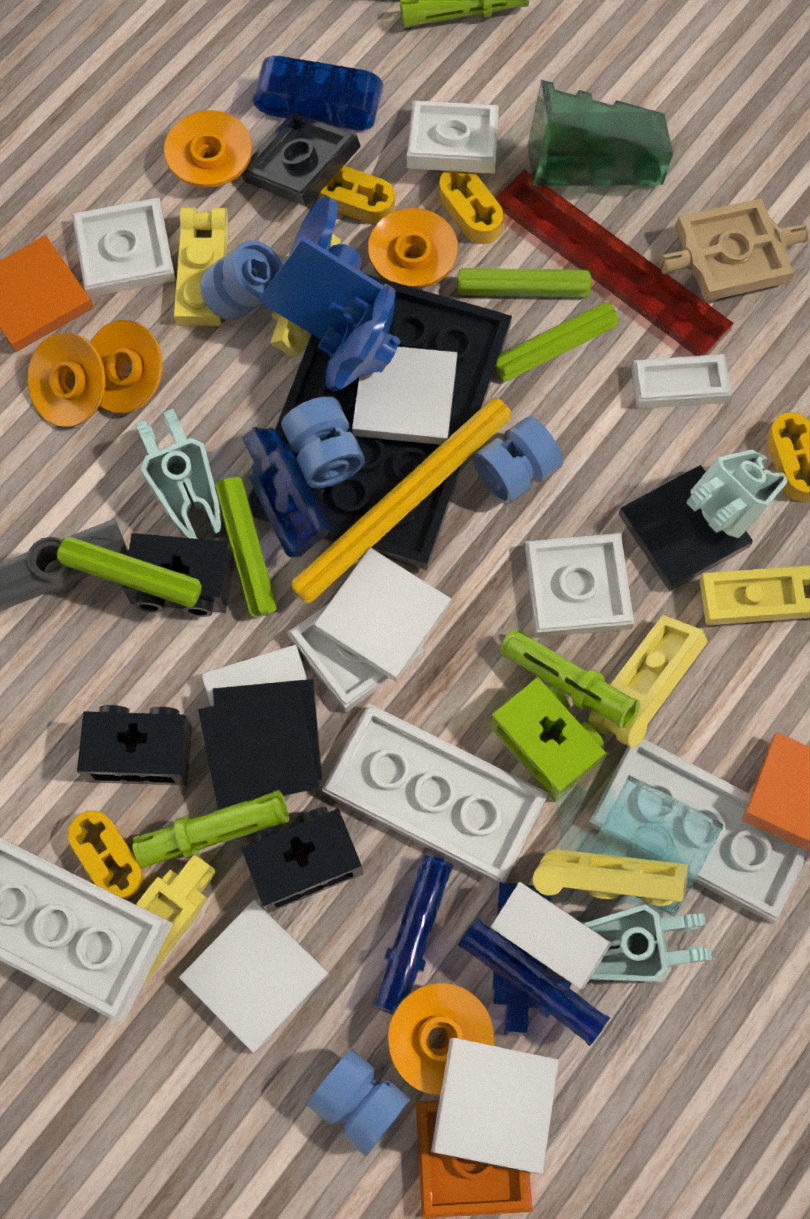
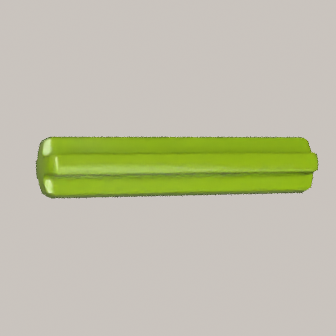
[457,268,591,297]
[496,302,619,381]
[215,477,277,617]
[57,537,202,607]

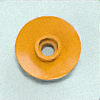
[164,110,252,188]
[368,208,458,289]
[90,320,162,414]
[27,332,105,427]
[387,983,494,1096]

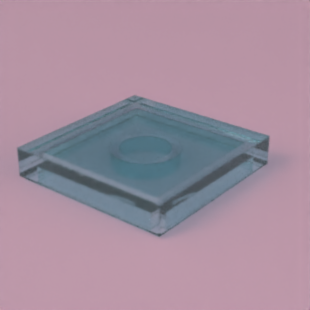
[588,775,723,916]

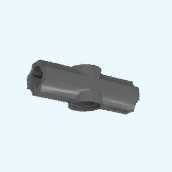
[0,519,128,611]

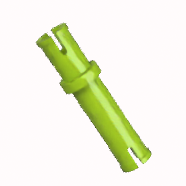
[400,0,529,29]
[500,629,640,729]
[132,790,289,868]

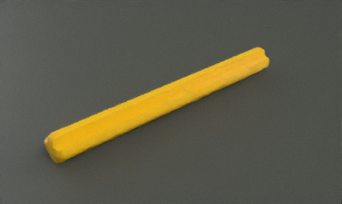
[291,398,511,604]

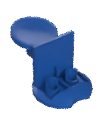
[258,195,400,393]

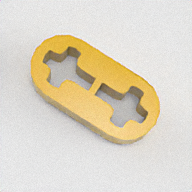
[317,166,395,225]
[439,171,503,244]
[766,412,810,502]
[68,810,145,901]

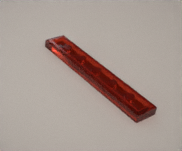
[496,169,734,356]

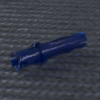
[372,855,454,1015]
[457,918,610,1046]

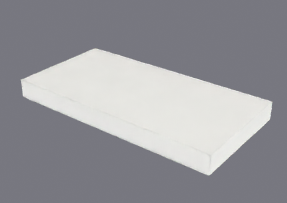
[321,704,549,886]
[588,739,809,923]
[0,838,173,1023]

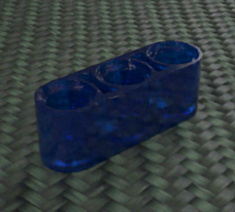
[252,55,384,131]

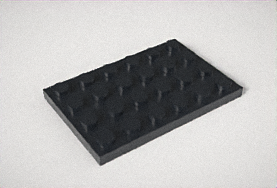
[248,274,512,570]

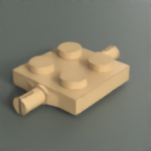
[659,198,809,302]

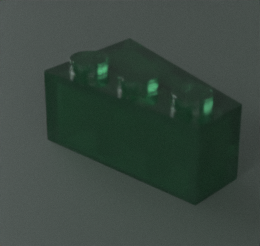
[527,79,673,186]

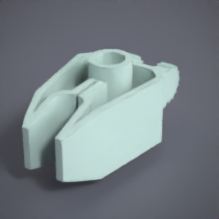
[135,409,221,539]
[686,449,787,538]
[583,904,712,982]

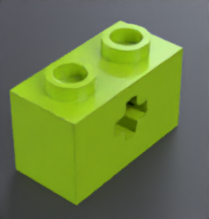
[490,677,606,802]

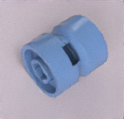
[200,240,283,320]
[281,397,365,488]
[473,416,563,504]
[307,1049,411,1157]

